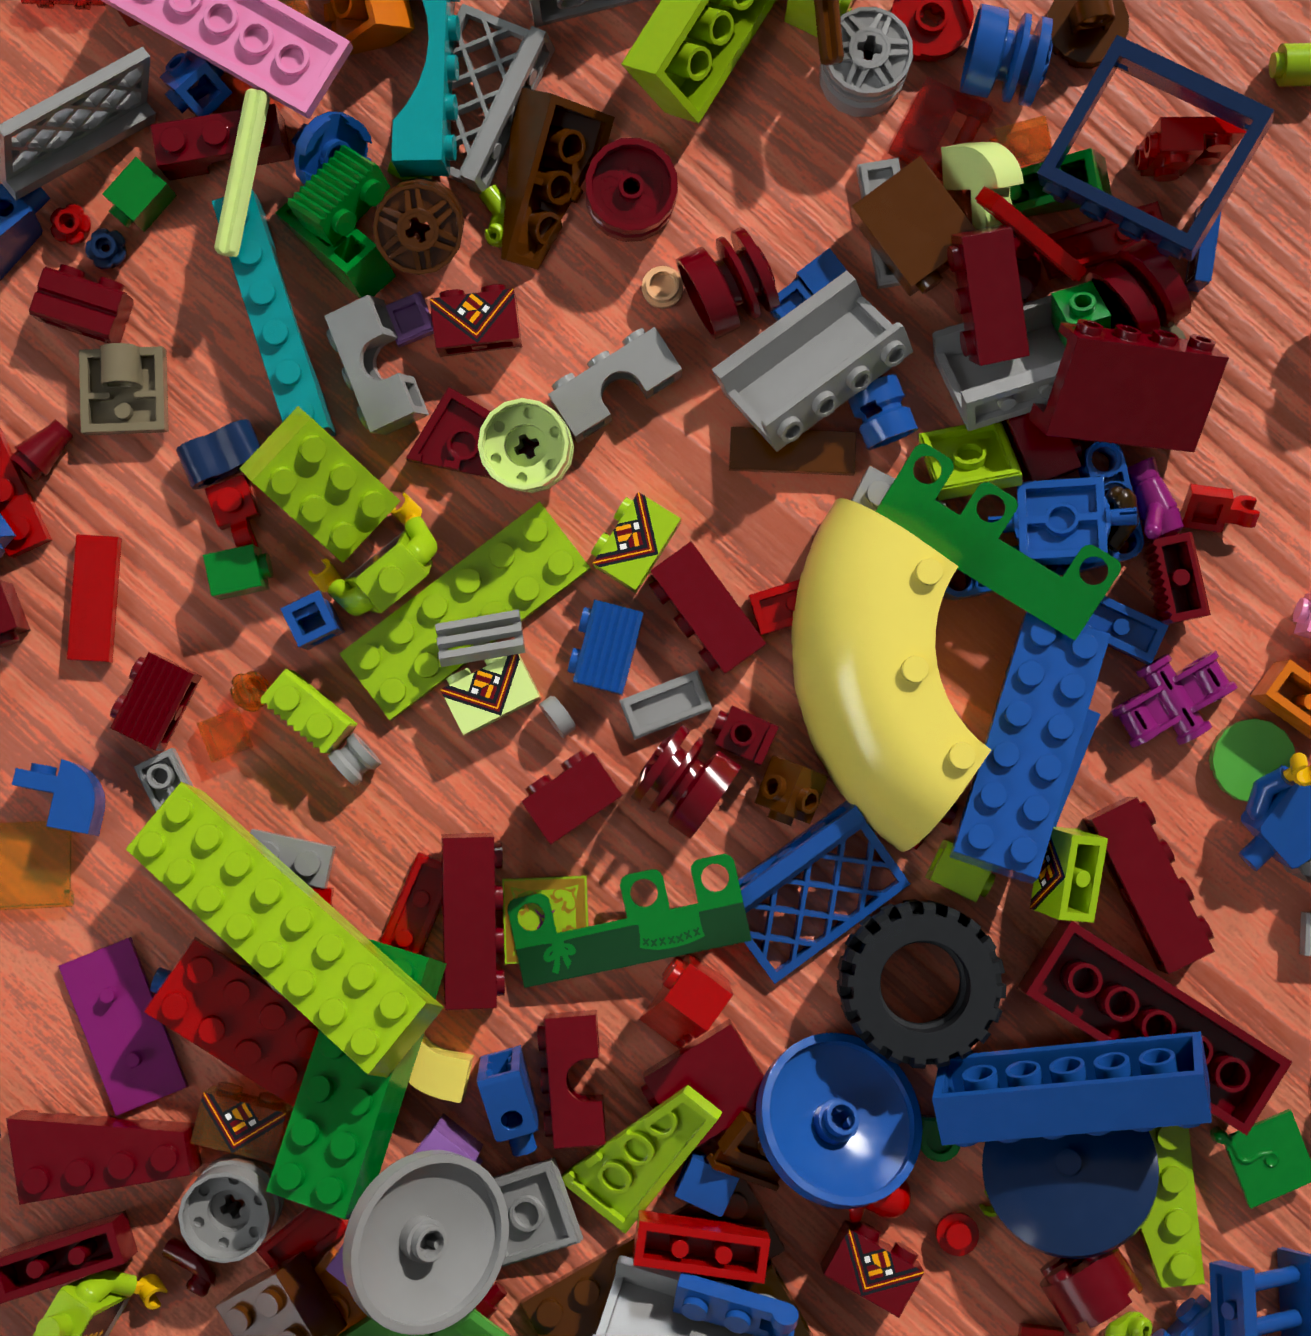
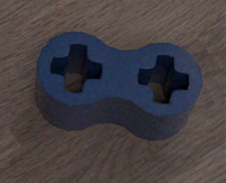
[176,419,260,490]

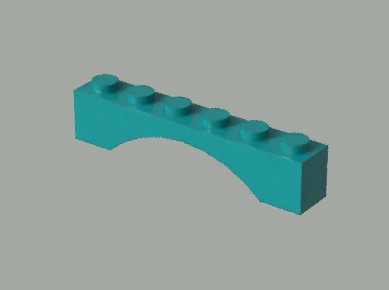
[391,0,461,177]
[211,189,337,437]

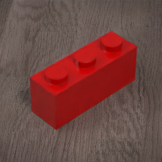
[633,1210,771,1284]

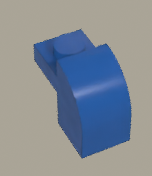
[12,759,106,836]

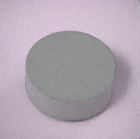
[539,696,576,738]

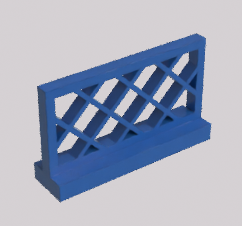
[739,800,911,984]

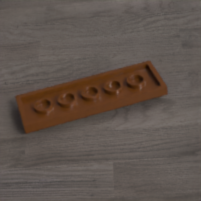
[521,1179,785,1336]

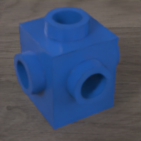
[160,51,233,117]

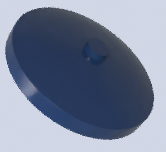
[982,1130,1159,1259]

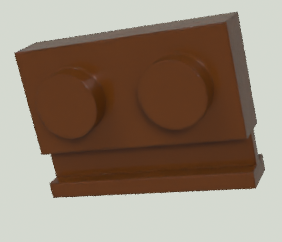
[706,1111,780,1191]

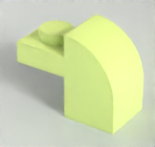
[941,142,1024,229]

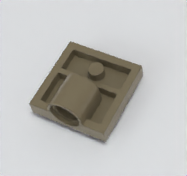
[79,343,169,435]

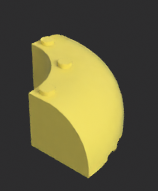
[791,498,991,852]

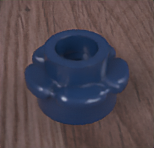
[85,228,127,269]

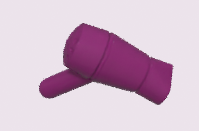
[1127,457,1184,540]

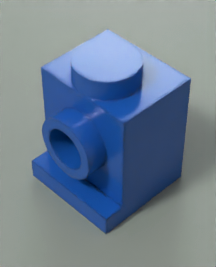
[280,590,345,650]

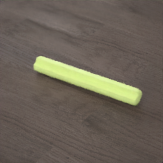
[214,89,270,257]

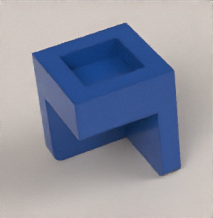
[674,1149,740,1217]

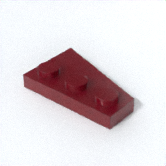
[406,387,539,480]

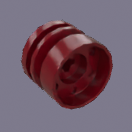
[676,227,780,340]
[631,725,741,839]

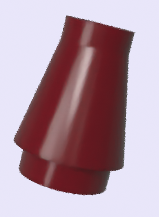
[10,419,74,481]

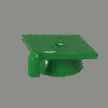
[1209,1109,1311,1209]

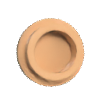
[642,266,683,309]

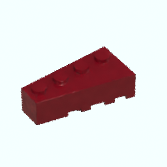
[6,1110,202,1205]

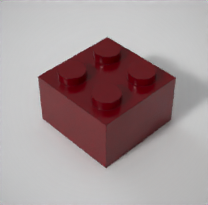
[521,750,624,845]

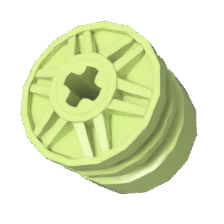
[478,398,574,493]

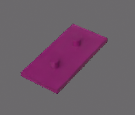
[58,937,188,1116]

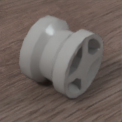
[328,733,382,786]

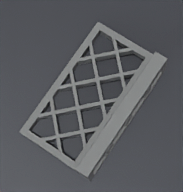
[391,3,555,194]
[0,46,156,200]

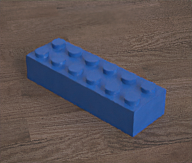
[950,611,1111,884]
[932,1031,1212,1147]

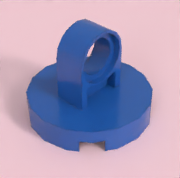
[291,111,372,186]

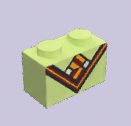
[440,654,541,736]

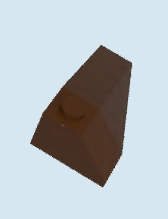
[501,87,615,270]

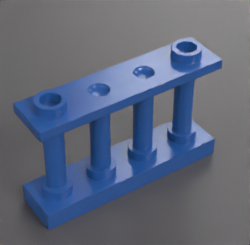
[1209,1247,1311,1336]

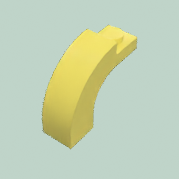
[409,1034,474,1104]

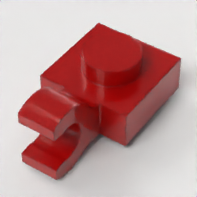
[205,474,261,547]
[1180,484,1260,533]

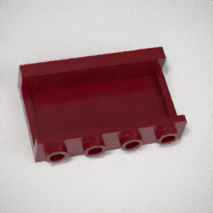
[1028,319,1229,452]

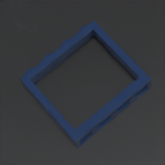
[1037,35,1275,261]

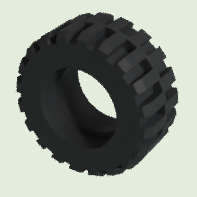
[836,899,1006,1069]

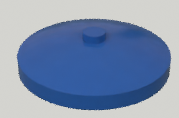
[756,1033,922,1209]

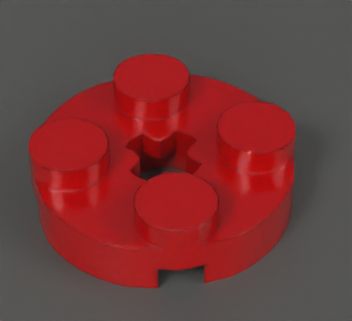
[891,0,974,62]

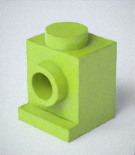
[925,840,996,902]

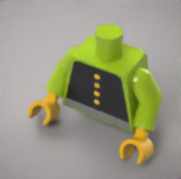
[308,493,437,616]
[33,1269,168,1336]

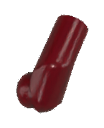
[162,1237,216,1297]

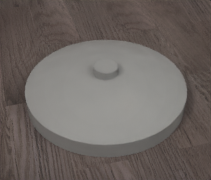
[342,1150,509,1335]

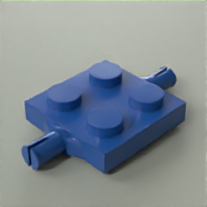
[988,476,1137,565]

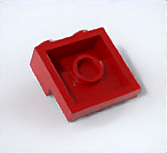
[1134,117,1247,182]

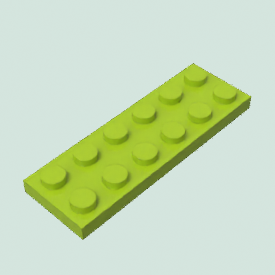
[339,501,591,721]

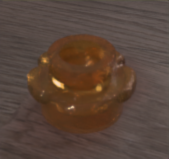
[230,671,270,712]

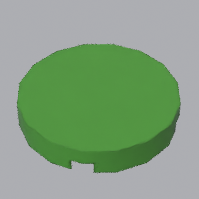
[1209,719,1295,802]

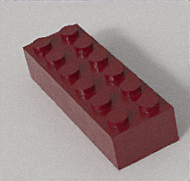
[1017,920,1292,1136]

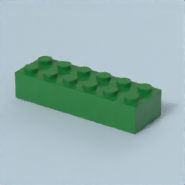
[266,939,447,1220]

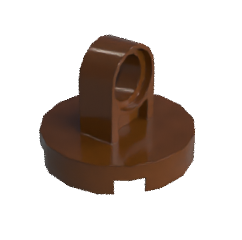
[1046,0,1129,69]

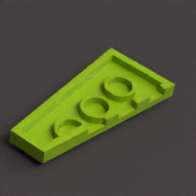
[562,1085,722,1234]
[1140,1126,1205,1288]

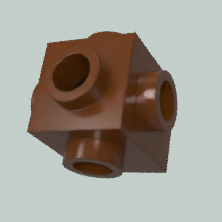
[754,755,828,826]

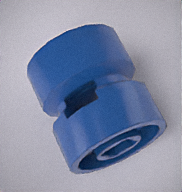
[848,374,918,450]

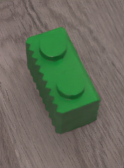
[287,145,390,247]

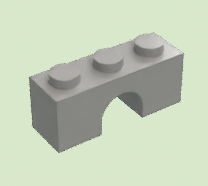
[324,295,429,435]
[548,327,682,443]

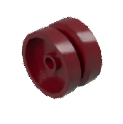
[585,138,678,242]
[1085,239,1191,334]

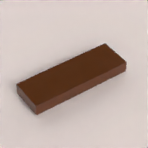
[729,427,856,476]

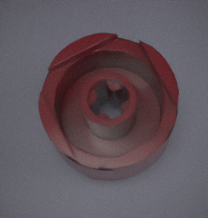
[1040,1248,1143,1333]

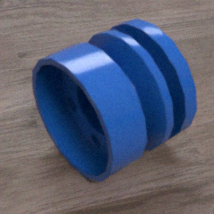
[960,3,1053,107]

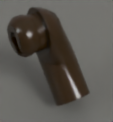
[1106,486,1139,553]

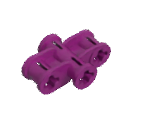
[1110,650,1238,748]

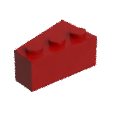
[639,953,733,1049]

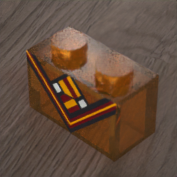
[190,1082,294,1164]

